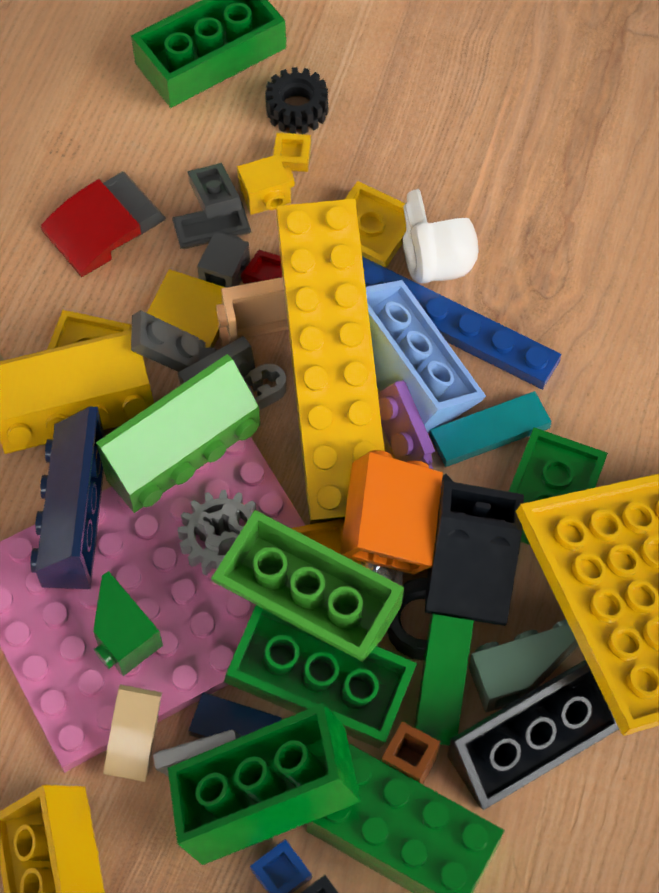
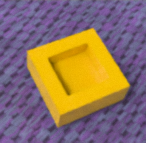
[273,132,311,172]

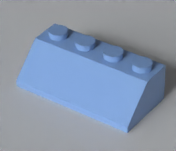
[366,280,486,433]

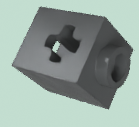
[197,231,250,288]

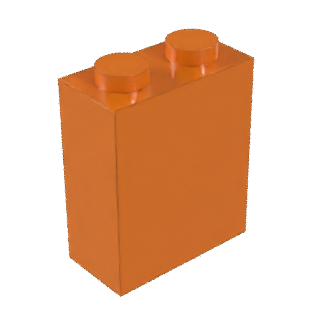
[340,450,443,574]

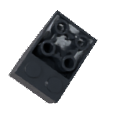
[425,480,524,626]

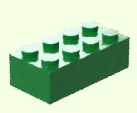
[131,0,286,108]
[224,605,417,748]
[168,703,361,865]
[307,744,505,893]

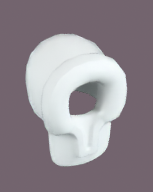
[403,189,479,283]

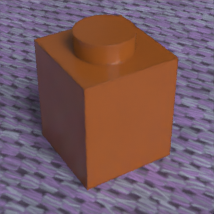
[381,722,440,784]

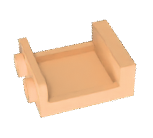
[216,277,288,347]

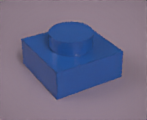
[250,839,312,893]

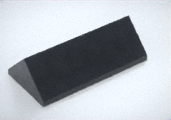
[447,660,619,810]

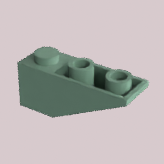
[469,619,579,713]

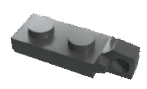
[131,310,217,372]

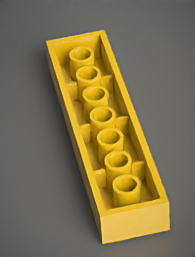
[276,198,385,524]

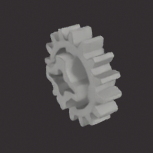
[178,490,263,576]

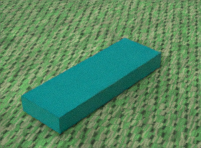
[430,391,552,467]

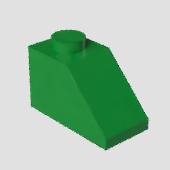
[93,571,163,676]

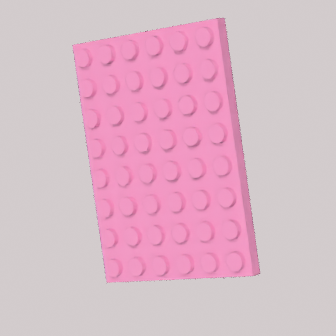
[0,437,305,773]

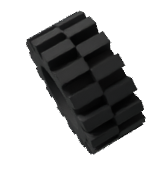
[265,67,328,134]

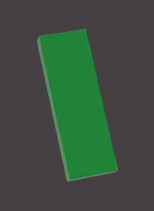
[414,614,474,746]

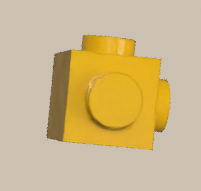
[237,154,295,215]

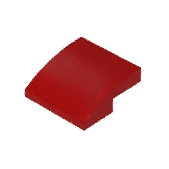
[40,179,141,277]

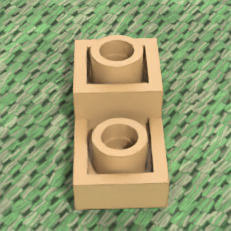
[103,684,162,782]

